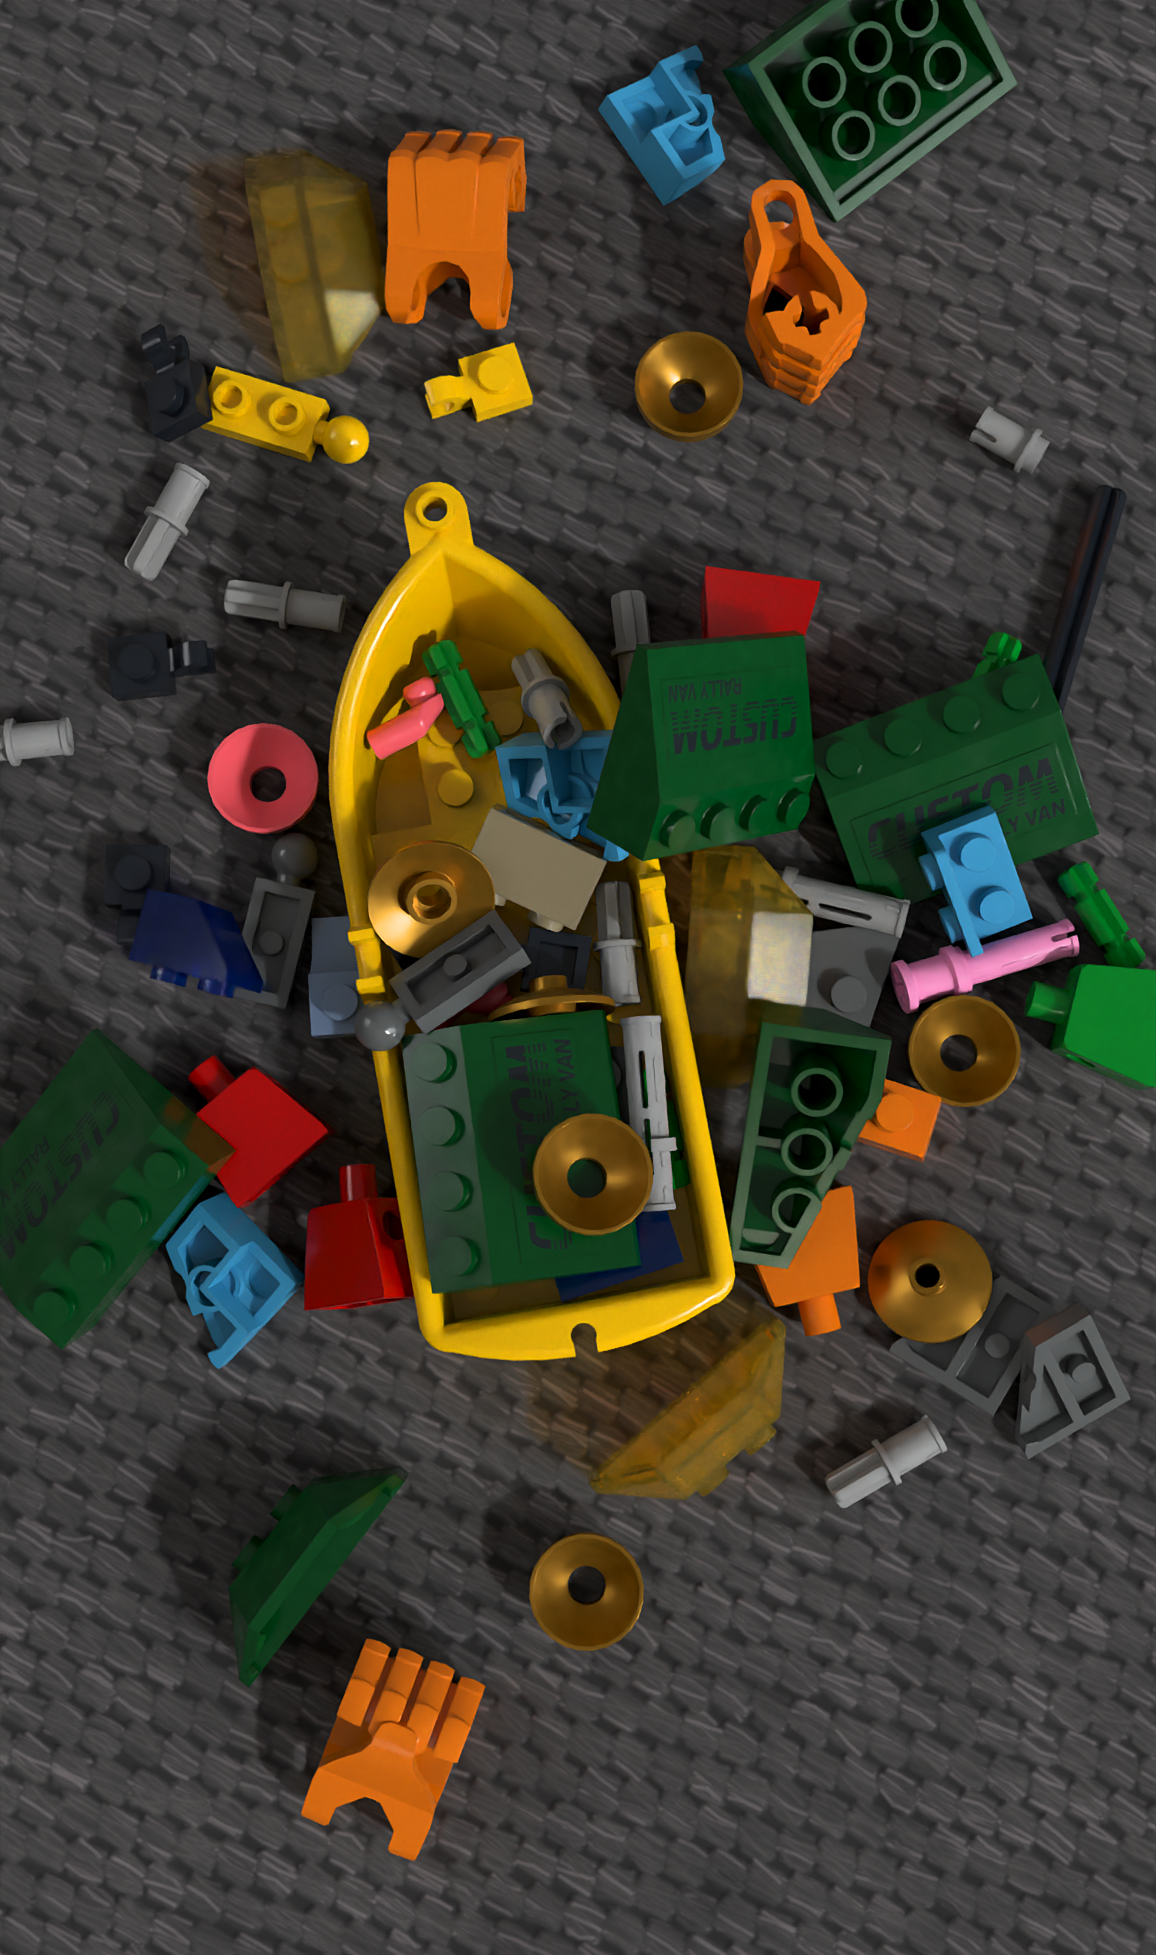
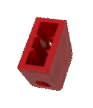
[700,566,820,638]
[187,1055,335,1208]
[304,1164,415,1311]

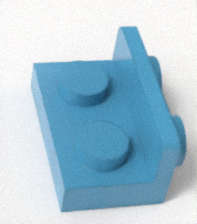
[918,805,1033,957]

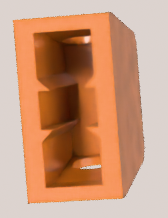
[856,1079,942,1163]
[753,1185,860,1336]

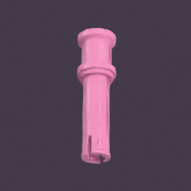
[890,918,1079,1014]

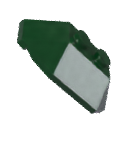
[228,1466,410,1687]

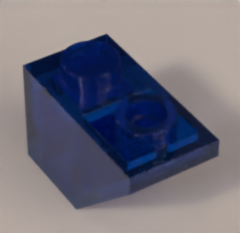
[128,889,263,999]

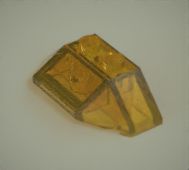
[245,149,386,383]
[682,845,813,1089]
[588,1313,786,1500]

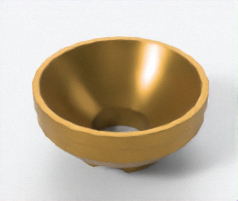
[634,331,744,443]
[907,995,1021,1107]
[532,1114,653,1235]
[529,1532,644,1651]

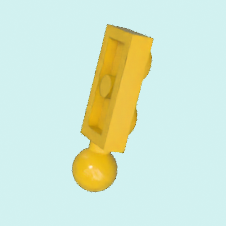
[200,366,369,464]

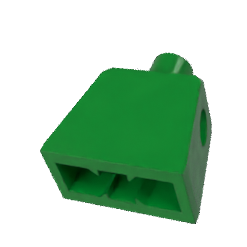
[1024,964,1156,1090]

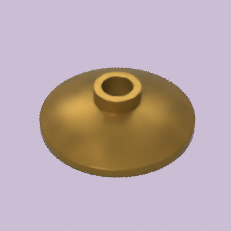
[367,840,495,958]
[488,975,616,1022]
[868,1220,992,1344]

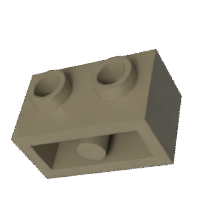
[471,803,608,933]

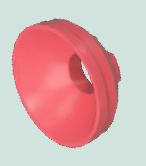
[207,723,319,834]

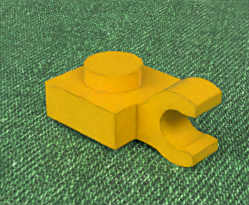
[424,342,533,422]

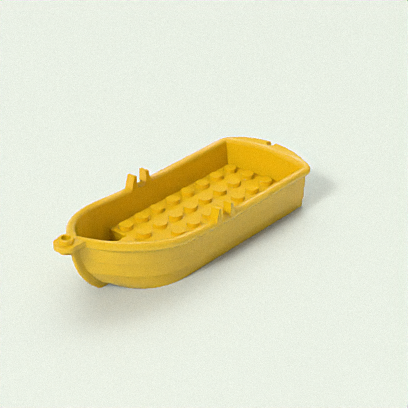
[328,482,735,1361]

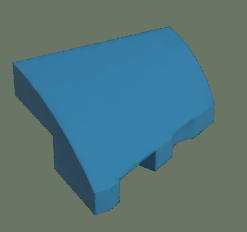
[598,45,725,206]
[495,730,629,861]
[165,1192,305,1369]

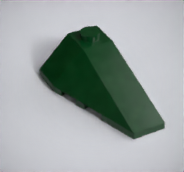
[728,1000,892,1269]

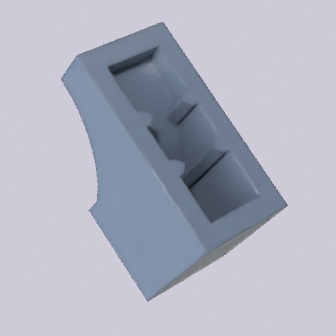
[308,916,364,1040]

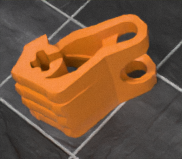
[384,129,527,330]
[743,179,867,406]
[301,1639,485,1861]

